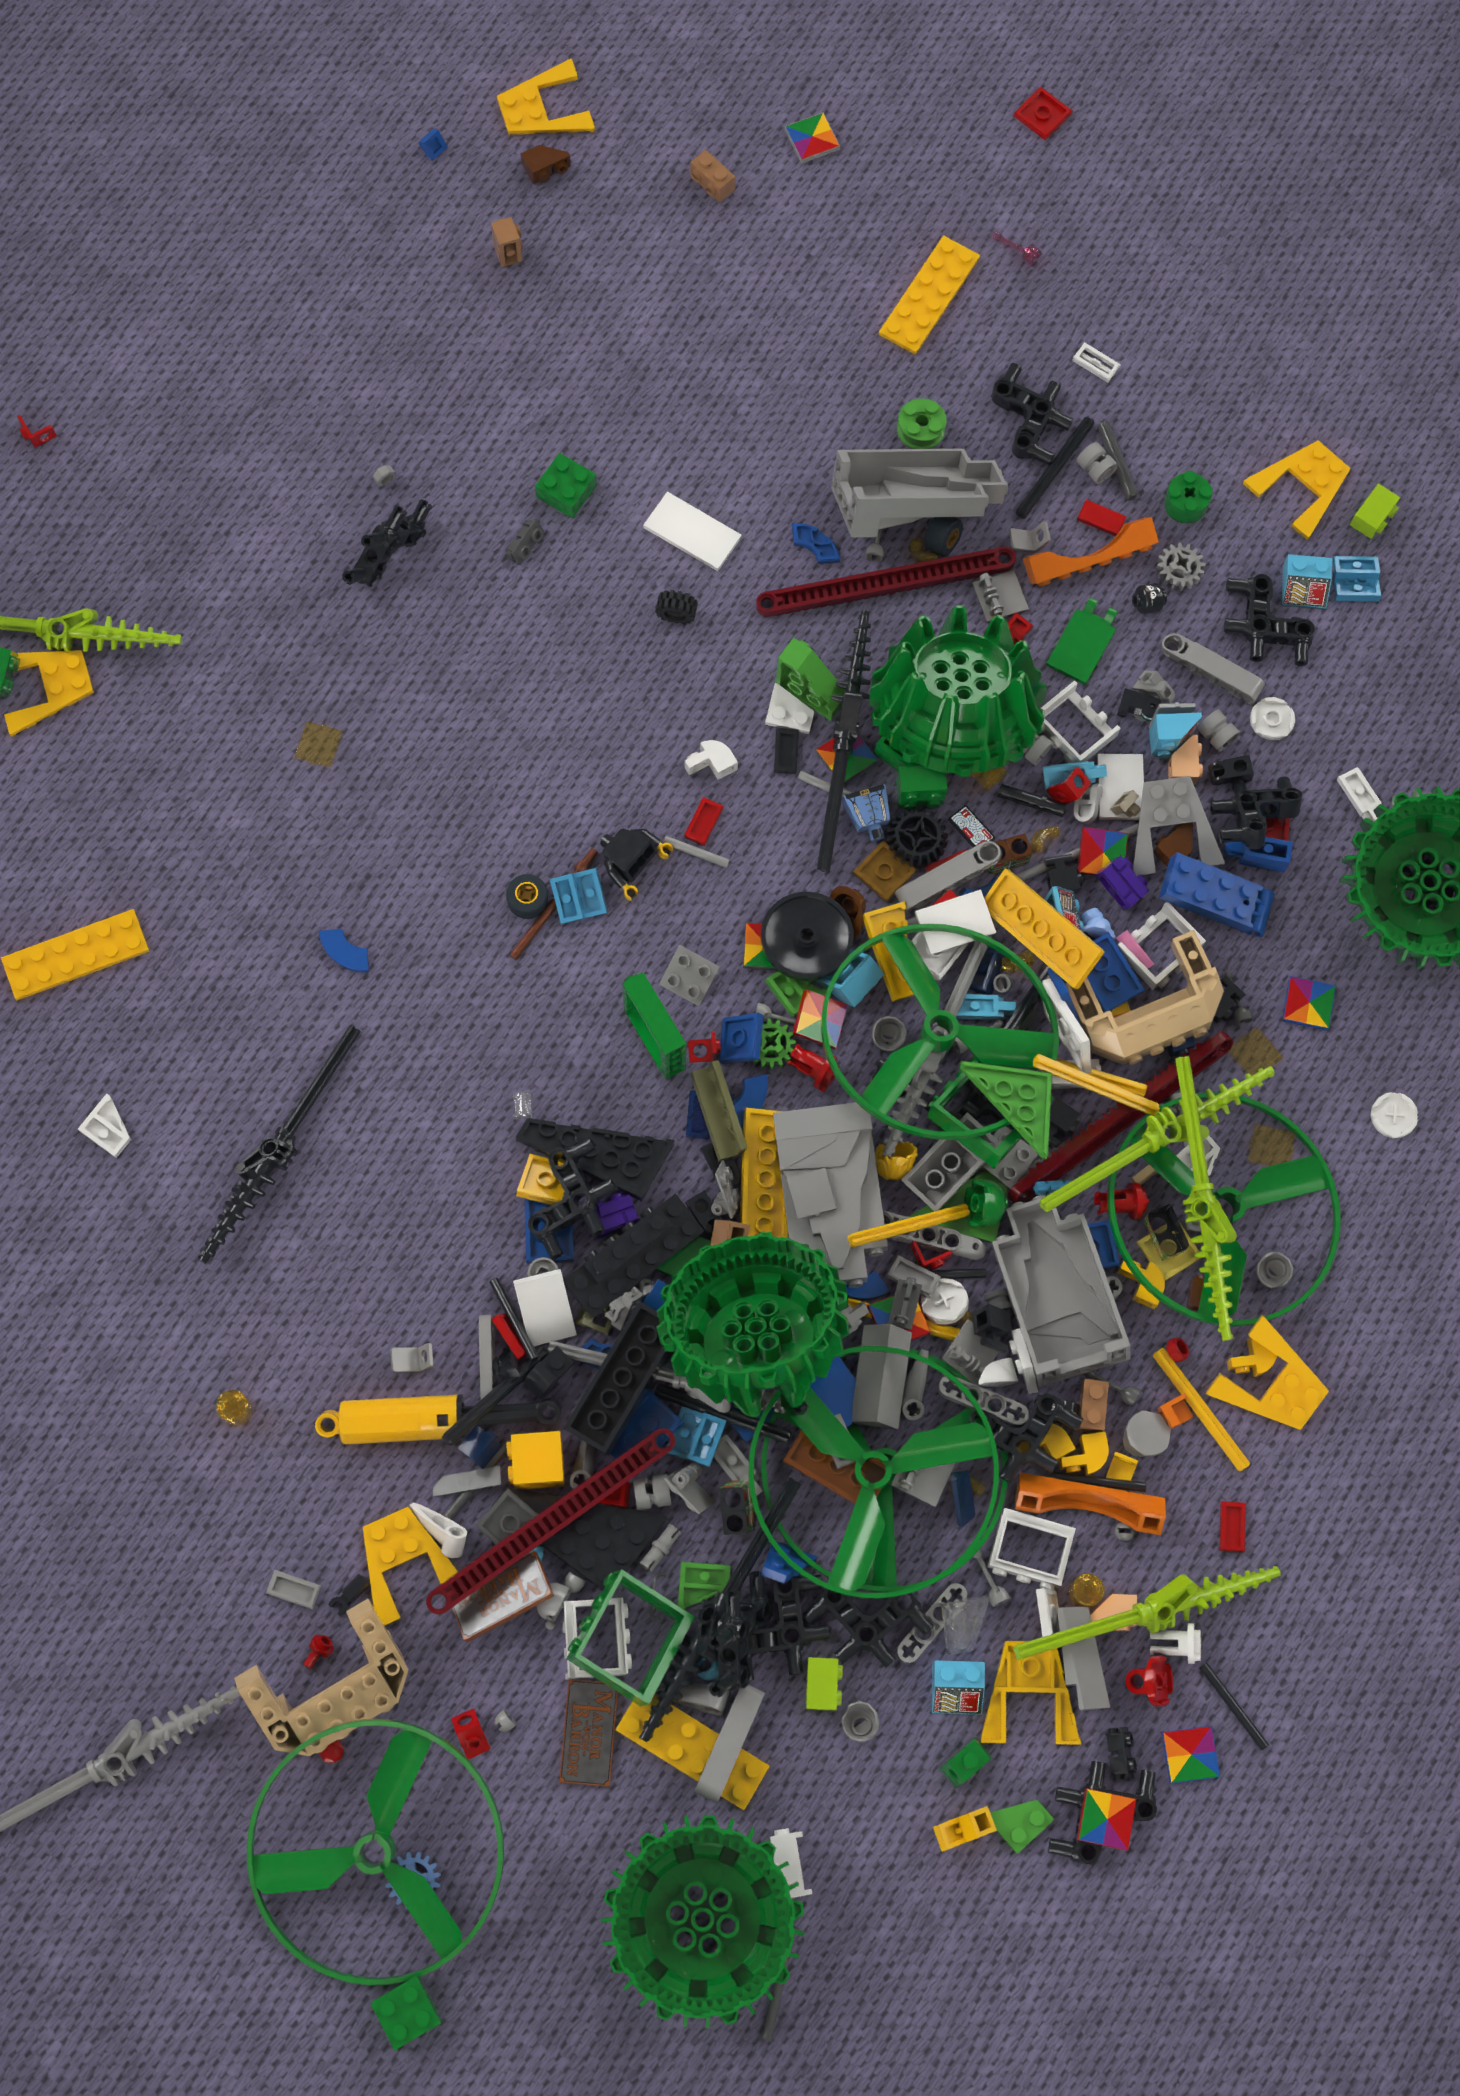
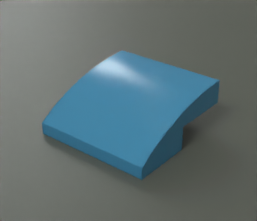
[1333,556,1381,602]
[550,868,608,924]
[667,1406,727,1467]

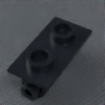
[1106,1727,1137,1780]

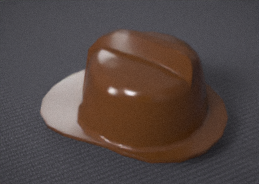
[830,886,866,939]

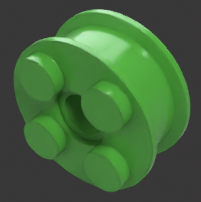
[897,398,946,449]

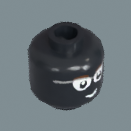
[1132,583,1167,614]

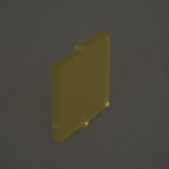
[294,722,342,767]
[1229,1027,1284,1076]
[1248,1124,1295,1166]

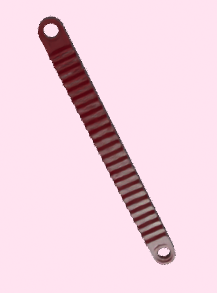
[756,547,1016,617]
[1008,1031,1234,1203]
[426,1428,675,1614]

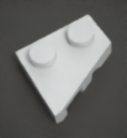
[78,1094,131,1158]

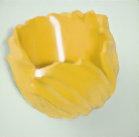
[875,1141,918,1181]

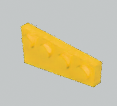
[862,901,914,1002]

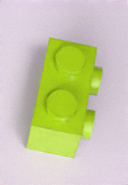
[1350,483,1401,540]
[805,1657,843,1711]

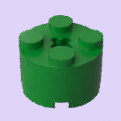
[1164,470,1213,523]

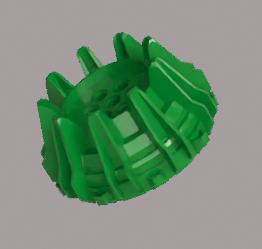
[869,606,1047,777]
[1340,786,1460,969]
[657,1232,850,1417]
[601,1815,805,2028]

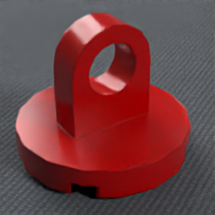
[1125,1656,1173,1706]

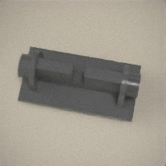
[505,519,544,566]
[888,1277,922,1330]

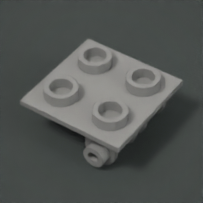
[972,570,1029,622]
[659,945,720,1006]
[979,1126,1038,1189]
[711,1160,741,1218]
[942,1319,999,1386]
[664,1463,715,1514]
[891,1463,955,1507]

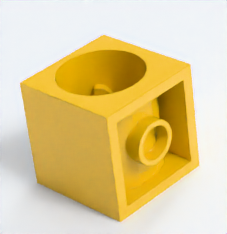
[507,1431,565,1490]

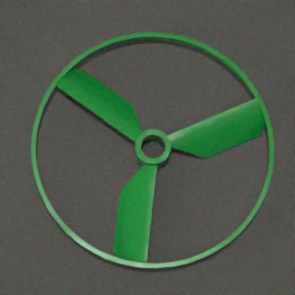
[821,924,1059,1140]
[1107,1092,1341,1327]
[748,1346,999,1599]
[761,1348,1007,1593]
[247,1719,504,1985]

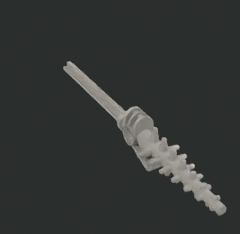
[882,917,998,1158]
[548,1341,830,1414]
[0,1686,240,1832]

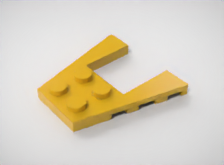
[497,58,595,135]
[1243,440,1351,540]
[4,650,94,737]
[1206,1315,1329,1430]
[363,1507,458,1626]
[980,1641,1081,1745]

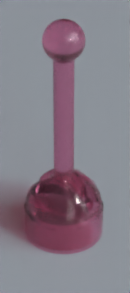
[992,232,1041,265]

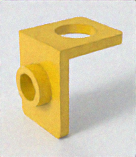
[1106,1452,1138,1491]

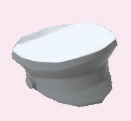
[1122,1411,1171,1457]

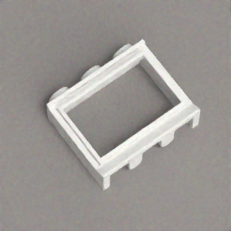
[1041,680,1120,763]
[1117,902,1206,990]
[987,1508,1076,1591]
[561,1597,632,1679]

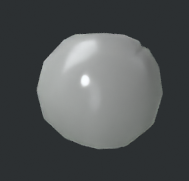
[871,1016,907,1052]
[1256,1252,1293,1288]
[537,1582,570,1621]
[842,1701,880,1743]

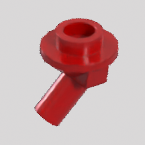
[303,1635,334,1670]

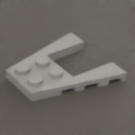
[1133,776,1225,876]

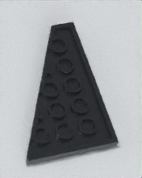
[491,1487,667,1591]

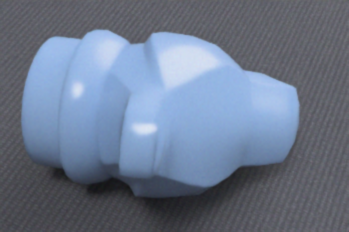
[1081,908,1116,940]

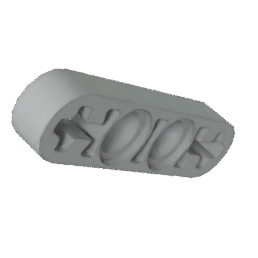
[479,1314,496,1400]
[938,1377,1029,1427]
[897,1583,967,1663]

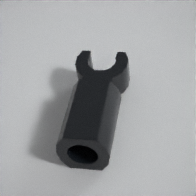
[328,1573,370,1616]

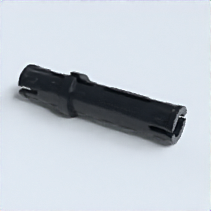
[997,783,1067,817]

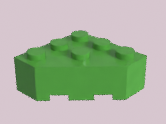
[776,638,845,721]

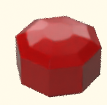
[1166,1337,1189,1362]
[319,1740,345,1763]

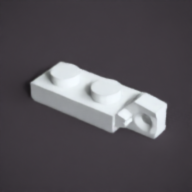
[1337,767,1382,822]

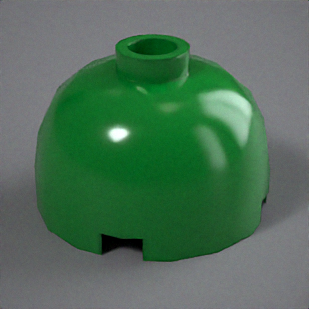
[964,1179,1008,1227]

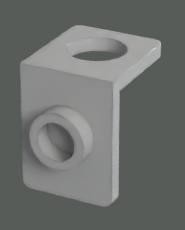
[1009,521,1051,552]
[390,1343,433,1372]

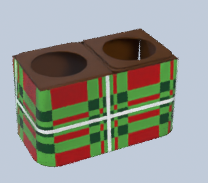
[986,833,1033,874]

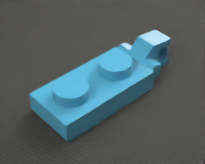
[1043,761,1107,790]
[956,994,1016,1020]

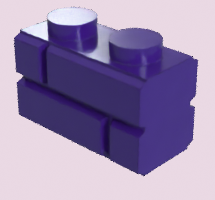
[1095,855,1149,910]
[593,1193,639,1240]

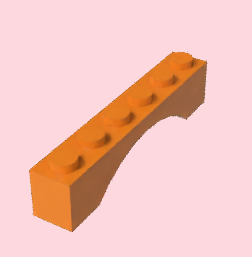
[1023,517,1159,587]
[1015,1472,1166,1535]

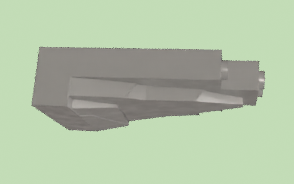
[831,449,1008,537]
[773,1102,888,1288]
[992,1195,1131,1388]

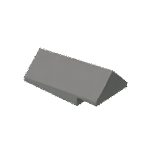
[902,1112,1001,1211]
[852,1324,912,1430]
[1057,1607,1110,1711]

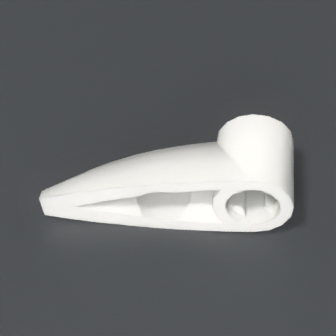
[979,1358,1018,1387]
[409,1503,467,1558]

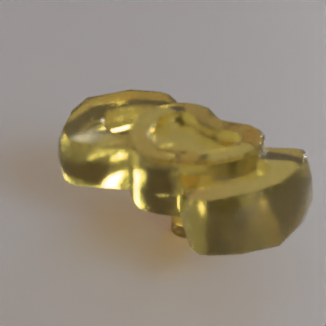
[1002,950,1035,973]

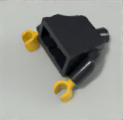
[600,829,673,901]

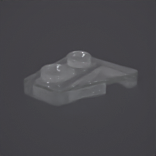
[941,1596,989,1655]

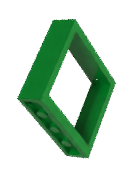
[622,972,686,1080]
[927,1055,1054,1169]
[566,1569,695,1707]

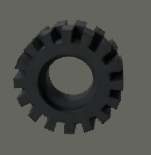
[655,590,698,625]

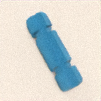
[1033,1180,1072,1196]

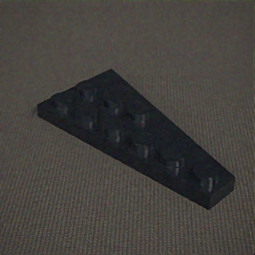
[516,1118,675,1202]

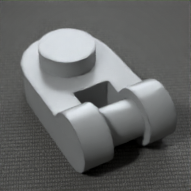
[1074,784,1103,824]

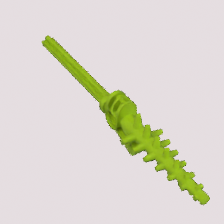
[0,608,182,652]
[1175,1056,1237,1341]
[1039,1066,1275,1213]
[1013,1566,1281,1660]

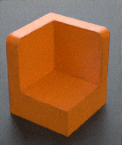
[1157,1393,1193,1429]

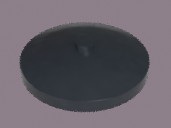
[761,892,854,981]

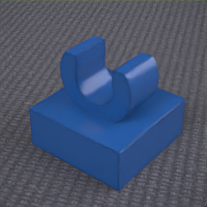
[418,128,447,160]

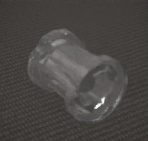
[512,1092,534,1120]

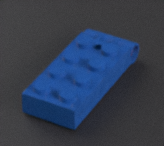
[1159,852,1275,937]

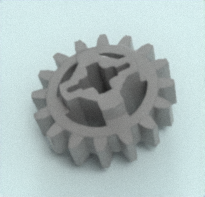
[1156,543,1205,591]

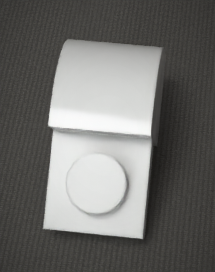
[685,740,738,780]

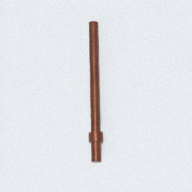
[509,848,599,960]

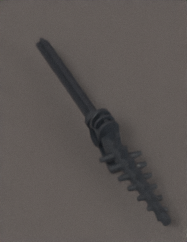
[816,610,871,872]
[198,1025,361,1264]
[639,1478,801,1742]

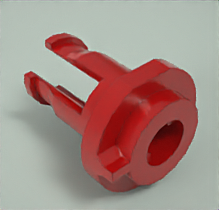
[787,1044,840,1093]
[1094,1182,1149,1220]

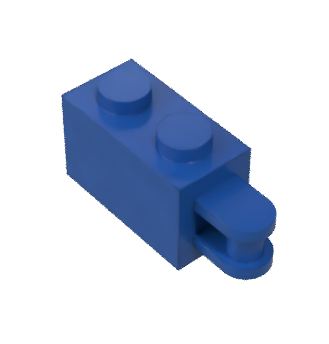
[1224,837,1293,873]

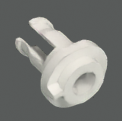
[1150,1623,1201,1664]

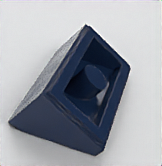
[969,948,1005,995]
[950,1470,975,1527]

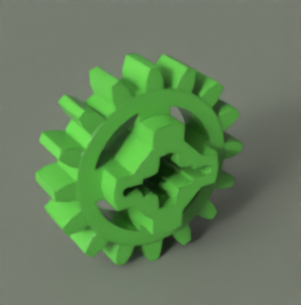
[753,1019,796,1070]

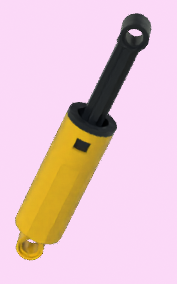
[315,1394,562,1445]

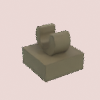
[1110,790,1140,818]

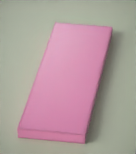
[1116,930,1154,969]

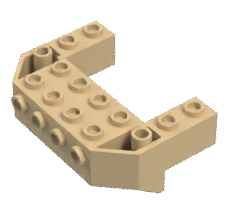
[1065,930,1224,1065]
[234,1599,409,1756]

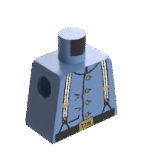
[841,784,890,842]

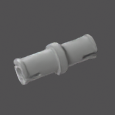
[639,1524,681,1573]

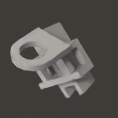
[1133,670,1176,721]
[605,1287,644,1330]

